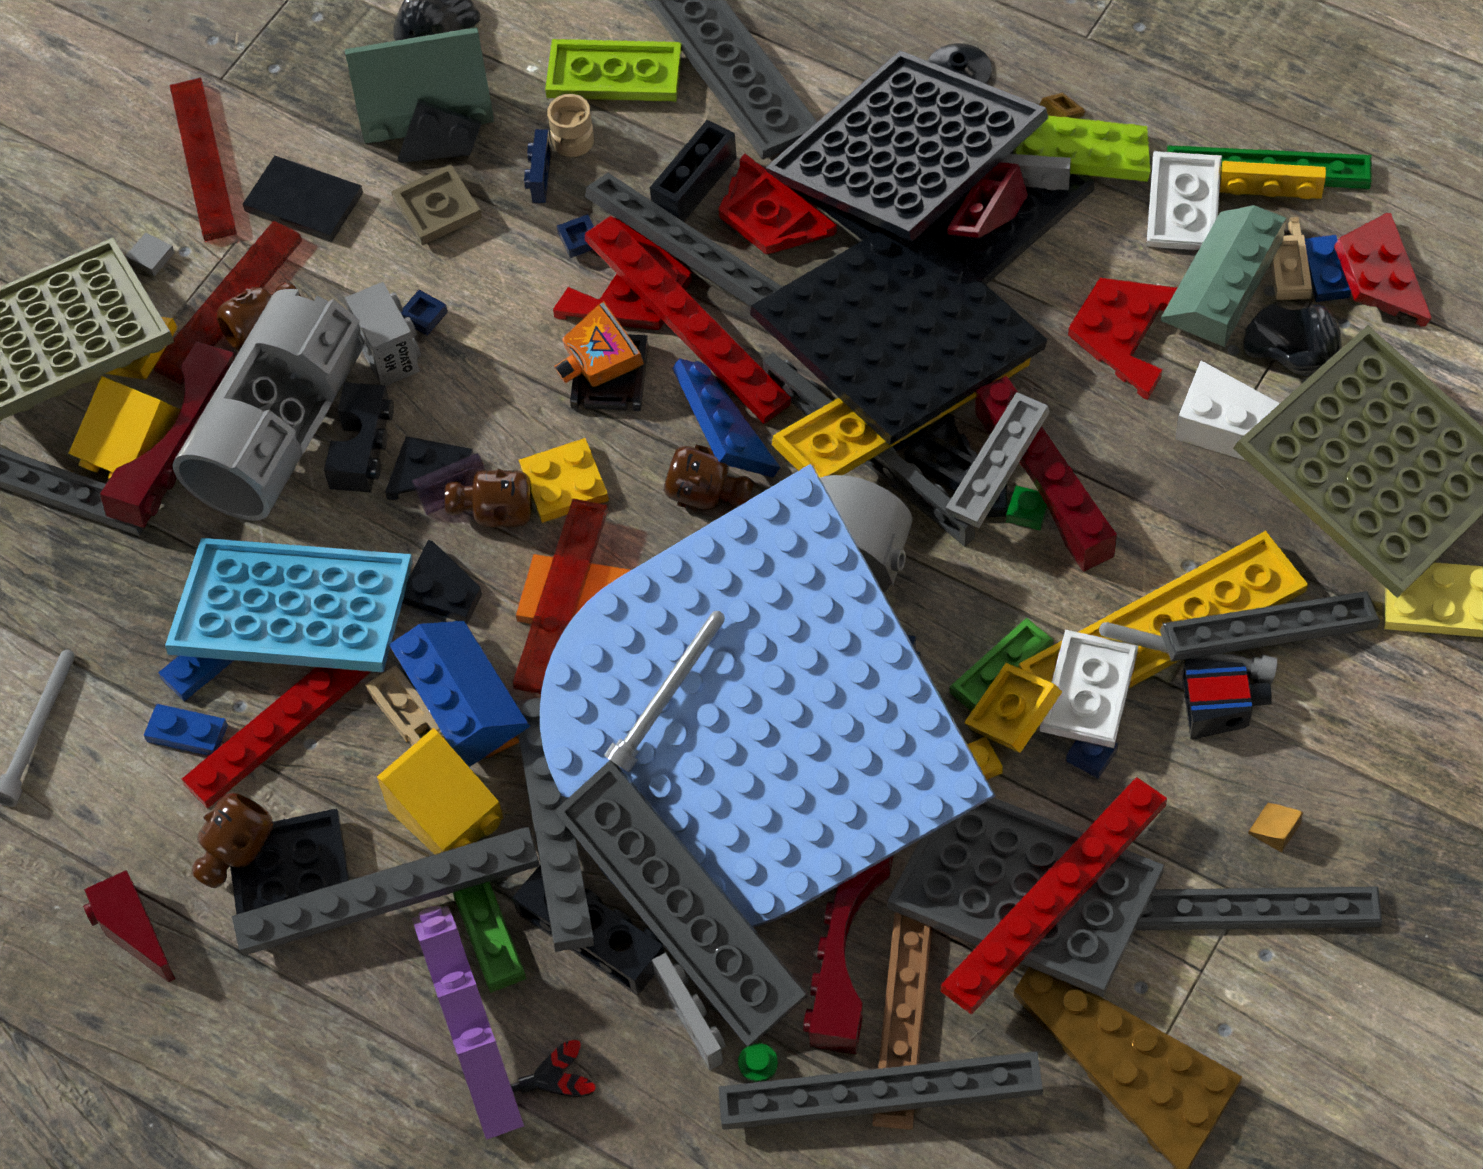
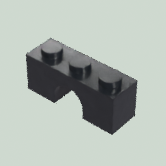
[324,382,394,493]

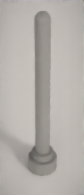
[604,611,725,772]
[1099,622,1277,685]
[0,649,75,807]

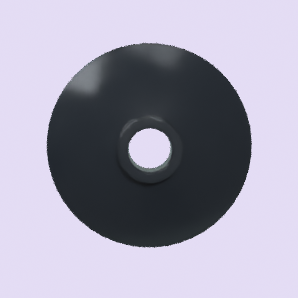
[928,43,992,84]

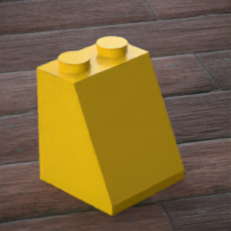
[68,376,181,479]
[377,728,503,855]

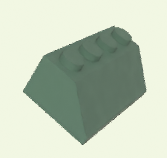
[1161,205,1286,347]

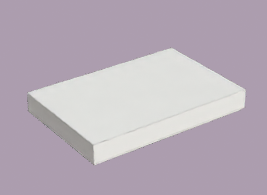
[1146,151,1222,250]
[1040,630,1139,748]

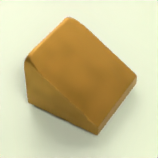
[1039,93,1086,119]
[1248,803,1303,853]

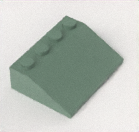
[345,27,494,144]

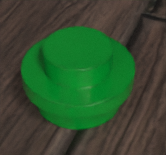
[738,1043,778,1082]

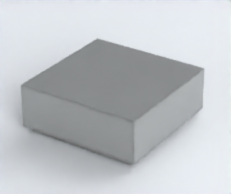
[126,233,175,276]

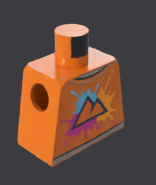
[554,301,644,387]

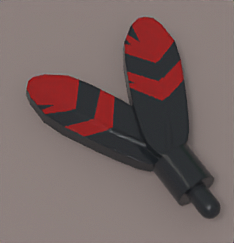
[511,1040,596,1097]

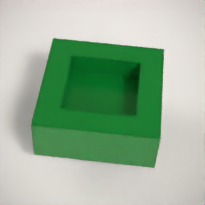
[1006,485,1048,531]

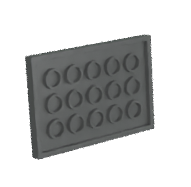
[887,798,1164,997]

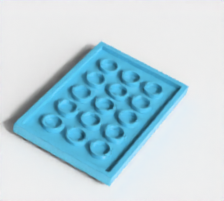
[165,538,413,672]

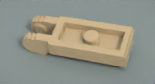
[1271,217,1312,300]
[365,665,447,746]

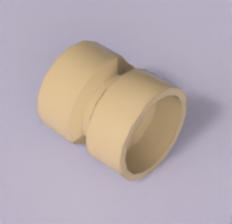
[547,94,594,157]

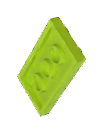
[545,39,682,101]
[1014,116,1150,182]

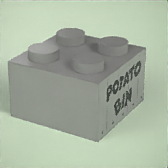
[345,282,421,386]

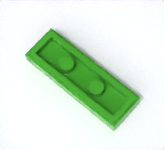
[949,618,1054,712]
[452,882,526,993]

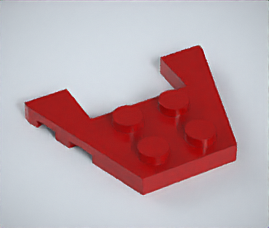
[553,217,692,330]
[1068,278,1177,400]

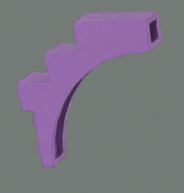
[412,906,524,1140]

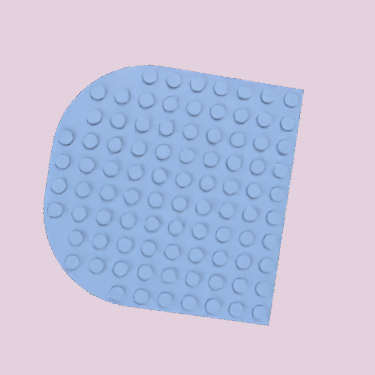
[540,464,995,927]

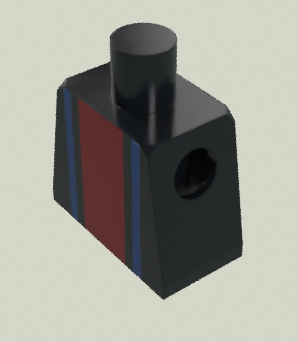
[1182,659,1272,739]

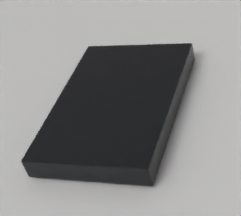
[243,156,363,242]

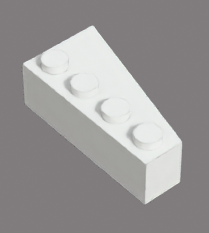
[1176,361,1280,461]

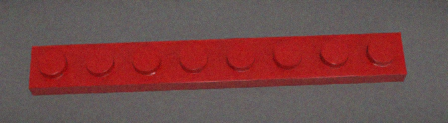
[585,215,791,424]
[941,777,1167,1015]

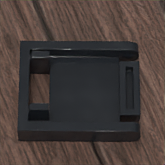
[570,334,649,411]

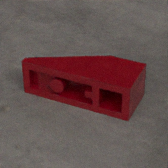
[947,162,1028,238]
[83,870,175,982]

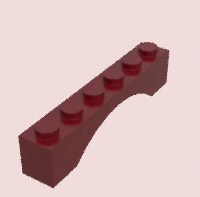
[100,342,235,528]
[975,376,1117,572]
[803,855,894,1055]

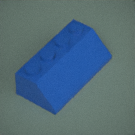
[389,621,530,767]

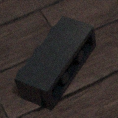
[650,119,737,222]

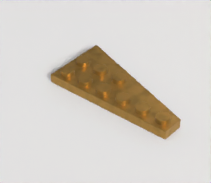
[1014,967,1242,1169]

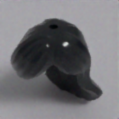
[393,0,480,41]
[1243,301,1342,376]

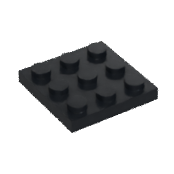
[230,808,350,915]

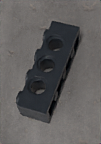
[512,866,664,996]

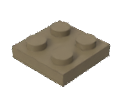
[391,164,482,246]

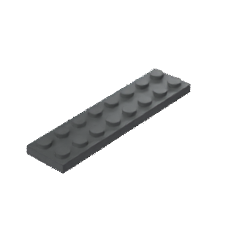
[645,0,817,160]
[554,760,809,1047]

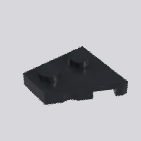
[402,540,482,624]

